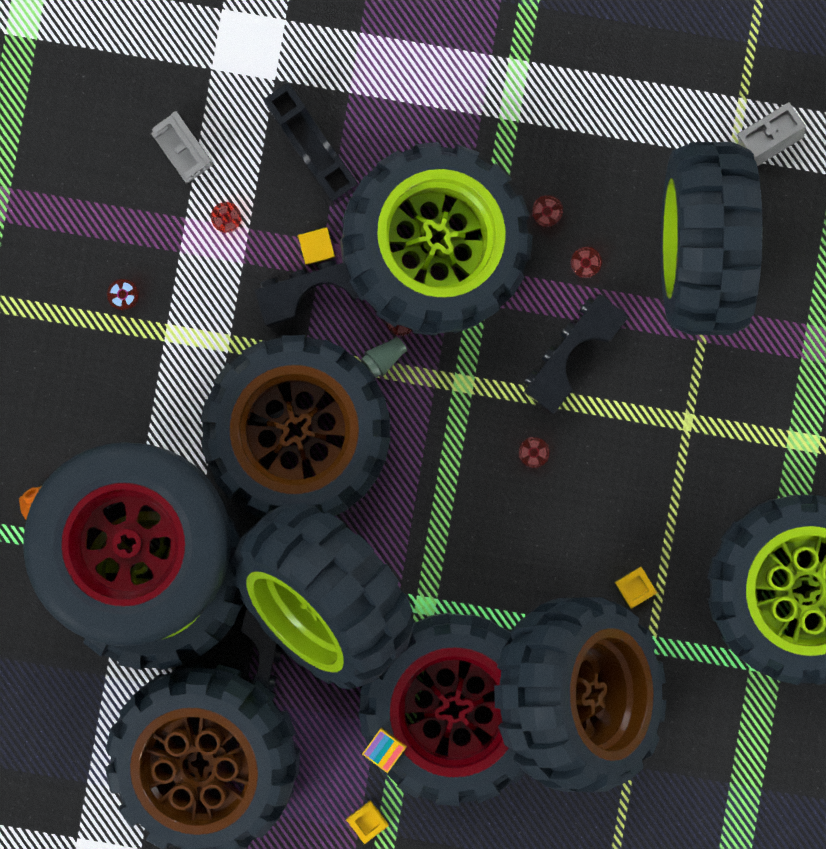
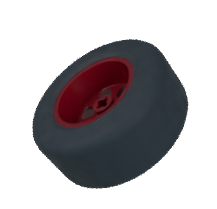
[23,442,231,646]

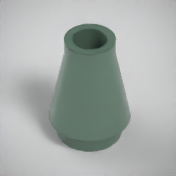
[360,336,407,378]

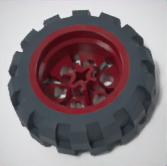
[359,612,525,806]

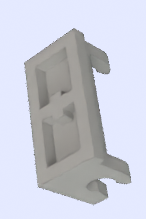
[737,102,806,166]
[151,111,214,184]

